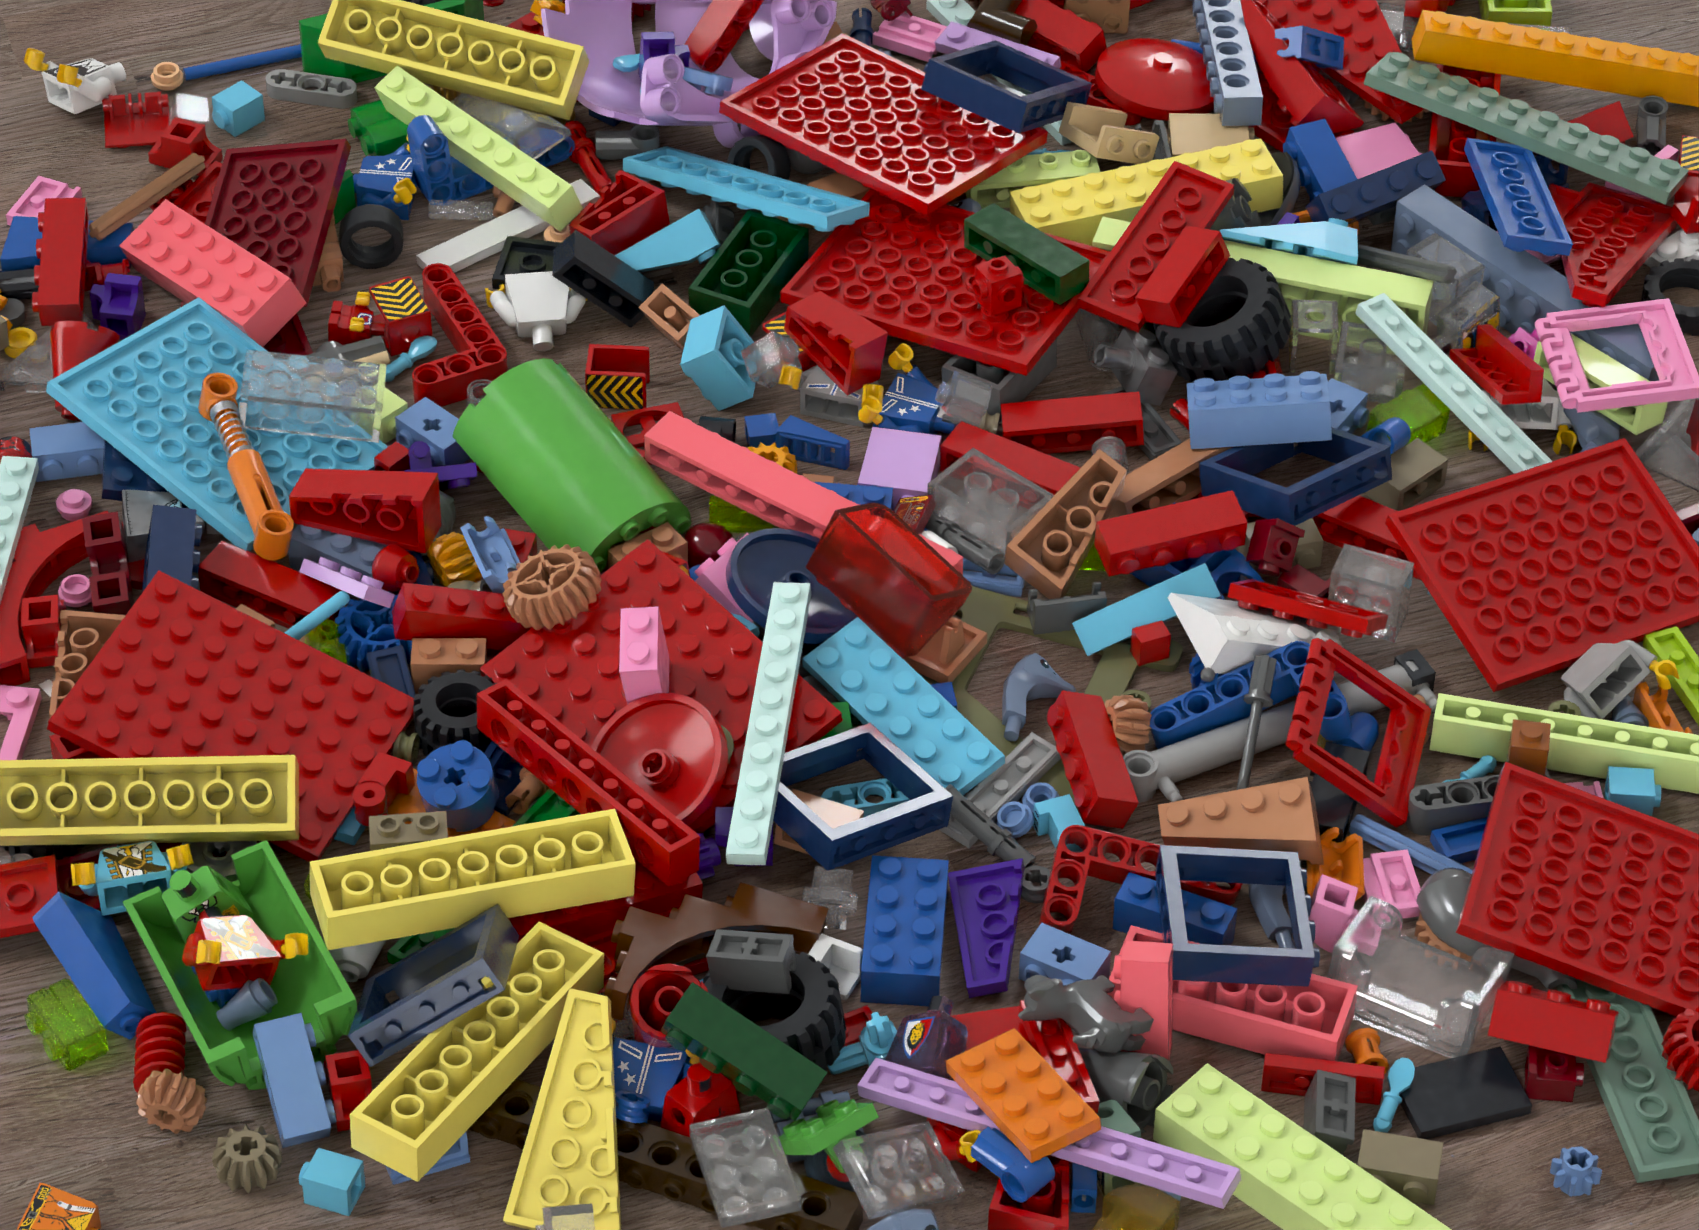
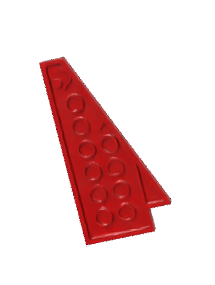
[1241,0,1424,124]
[1548,182,1678,307]

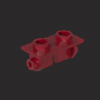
[870,0,913,21]

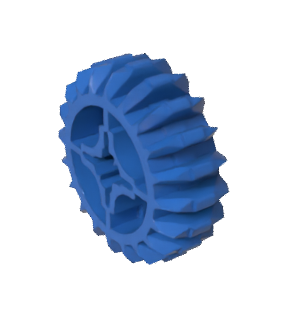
[333,591,412,672]

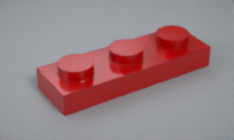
[1261,1053,1385,1105]

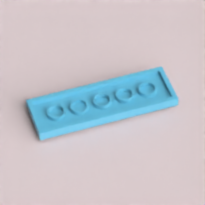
[802,617,1005,795]

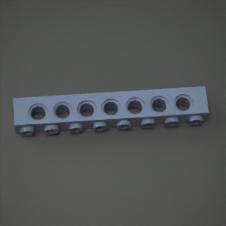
[1190,0,1263,126]

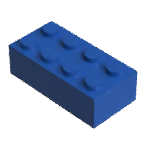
[860,855,949,1006]

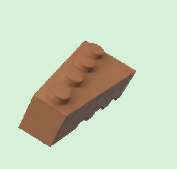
[1004,449,1127,599]
[49,610,125,734]
[1158,777,1324,865]

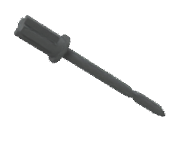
[1236,654,1277,790]

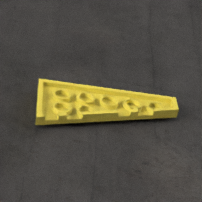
[503,988,621,1230]

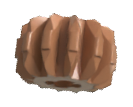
[1104,695,1152,756]
[136,1069,207,1134]

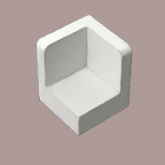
[808,933,863,1000]

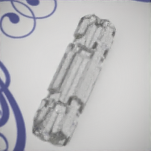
[428,200,494,221]

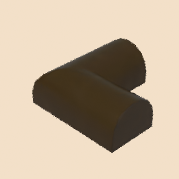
[967,0,1038,45]

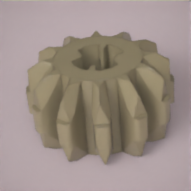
[212,1124,282,1194]

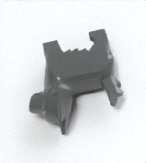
[1018,975,1154,1053]

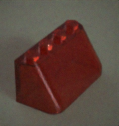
[806,503,972,659]

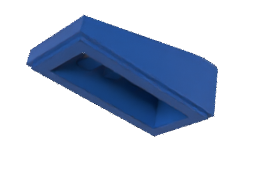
[776,415,850,470]

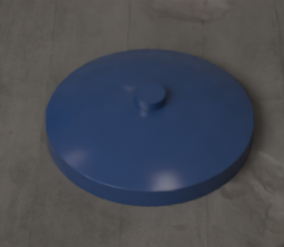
[726,528,869,644]

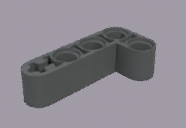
[1406,754,1550,835]

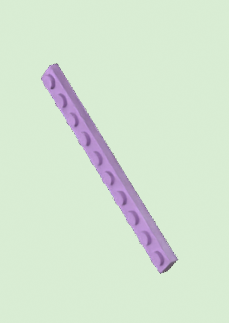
[857,1058,1241,1209]

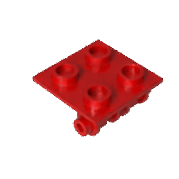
[102,91,170,148]

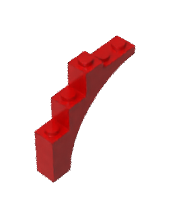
[0,510,109,686]

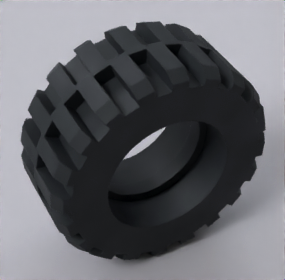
[1153,258,1292,383]
[700,950,846,1092]

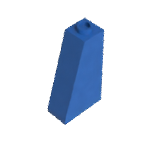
[0,216,134,275]
[32,892,157,1040]

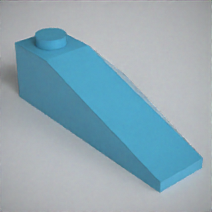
[615,209,721,272]
[1219,218,1358,265]

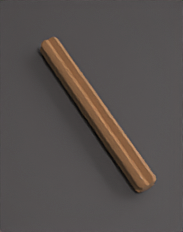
[88,153,205,241]

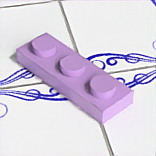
[299,557,395,608]

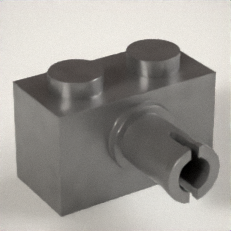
[1094,328,1177,406]

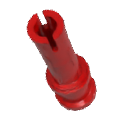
[563,121,613,197]

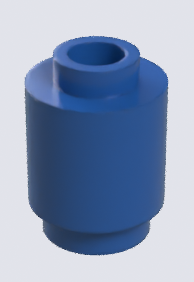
[1332,712,1379,751]

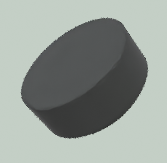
[0,298,26,329]

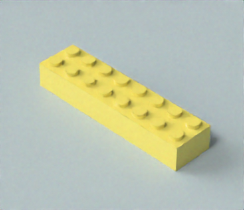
[318,0,589,120]
[1010,138,1283,246]
[0,755,299,846]
[310,809,636,950]
[350,922,604,1182]

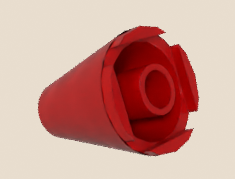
[50,321,120,421]
[630,963,708,1048]

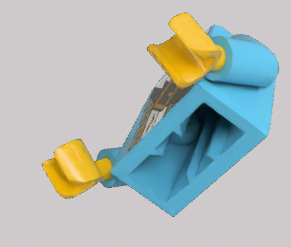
[71,841,194,916]

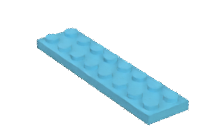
[623,146,870,232]

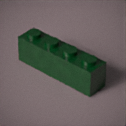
[964,203,1090,305]
[660,982,827,1121]

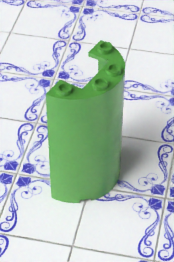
[452,358,691,573]
[122,840,357,1090]

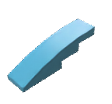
[1072,563,1221,656]

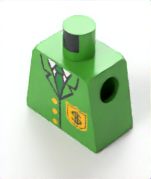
[161,865,255,944]

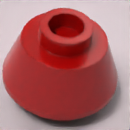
[372,544,419,592]

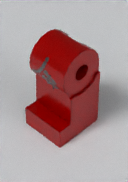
[352,752,415,826]

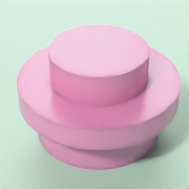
[56,489,92,521]
[58,574,92,607]

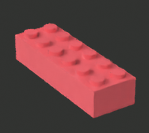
[119,199,306,347]
[1107,925,1358,1061]

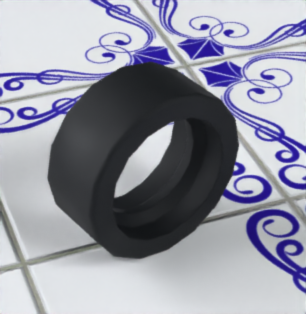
[727,135,791,180]
[339,204,404,269]

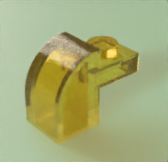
[1093,1184,1181,1230]

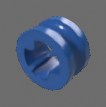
[615,1091,650,1123]

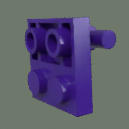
[404,441,478,489]

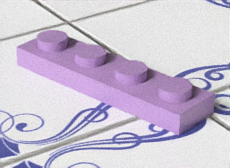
[935,21,1061,68]

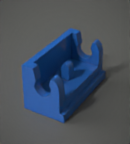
[1275,25,1344,70]

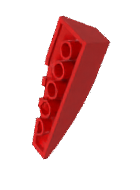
[1241,0,1364,134]

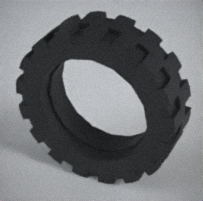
[1641,258,1699,336]

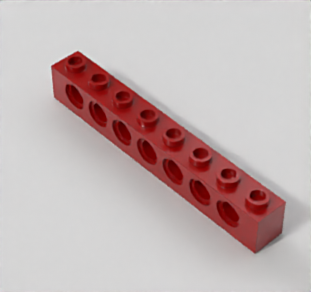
[477,679,700,887]

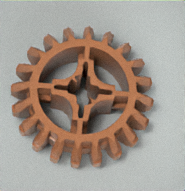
[502,544,602,630]

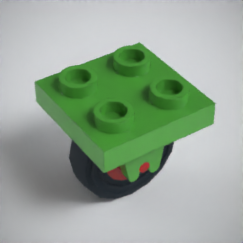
[772,1099,879,1194]

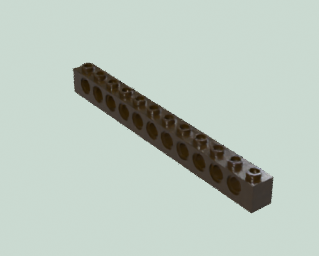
[468,1079,863,1230]

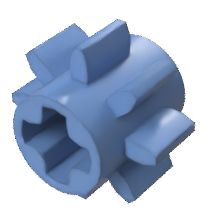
[1550,1146,1602,1197]

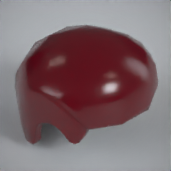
[684,522,735,570]

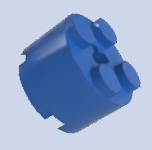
[417,740,499,832]

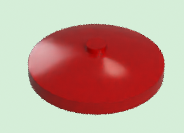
[1095,38,1214,121]
[591,693,728,826]

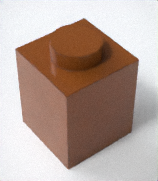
[1507,719,1551,776]

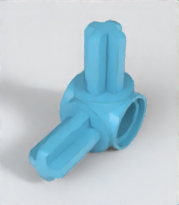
[827,1012,906,1075]

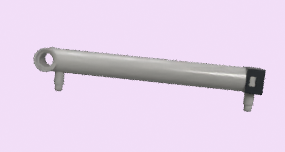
[1123,649,1437,803]

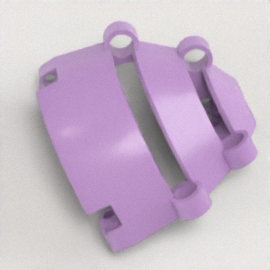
[541,0,837,148]

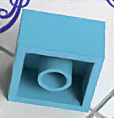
[680,305,763,411]

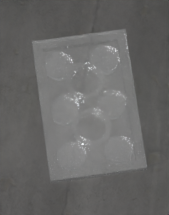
[689,1108,801,1228]
[833,1121,965,1219]

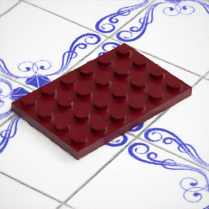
[180,138,351,307]

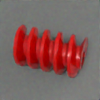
[133,1012,187,1093]

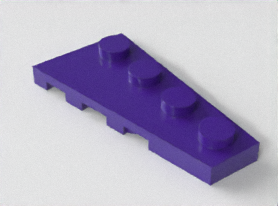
[948,858,1025,998]

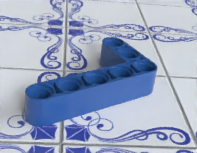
[407,115,575,208]
[1150,641,1352,749]

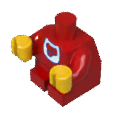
[328,292,386,345]

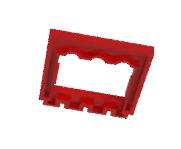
[1285,638,1431,828]

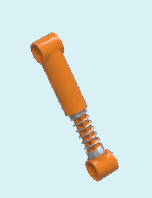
[198,373,294,560]

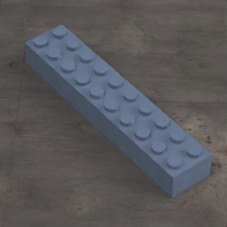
[1391,184,1669,403]

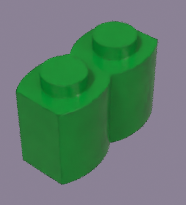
[348,100,409,156]

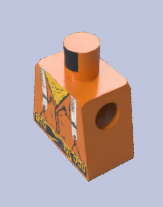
[16,1183,104,1230]

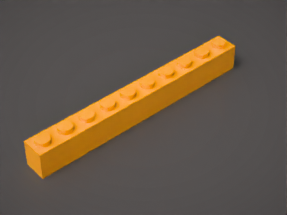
[1411,10,1699,107]

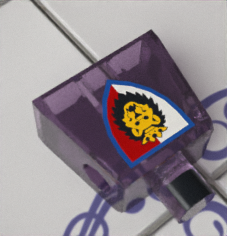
[885,996,968,1081]

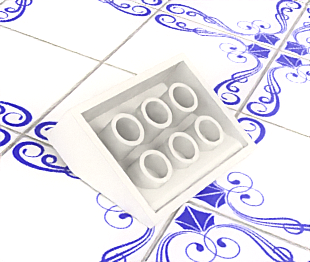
[1168,593,1344,677]

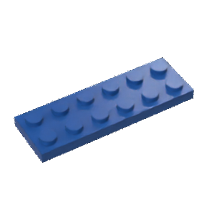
[1464,138,1573,256]

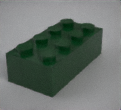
[688,210,809,337]

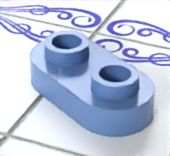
[683,66,733,96]

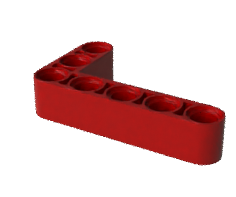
[684,0,764,72]
[412,263,508,407]
[1039,825,1243,934]

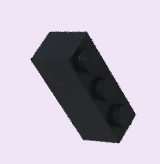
[552,230,654,328]
[1309,741,1370,843]

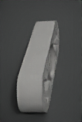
[266,69,358,109]

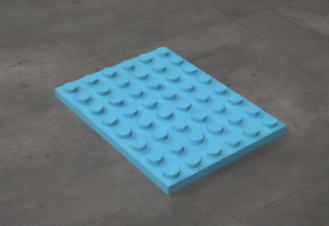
[46,297,388,552]

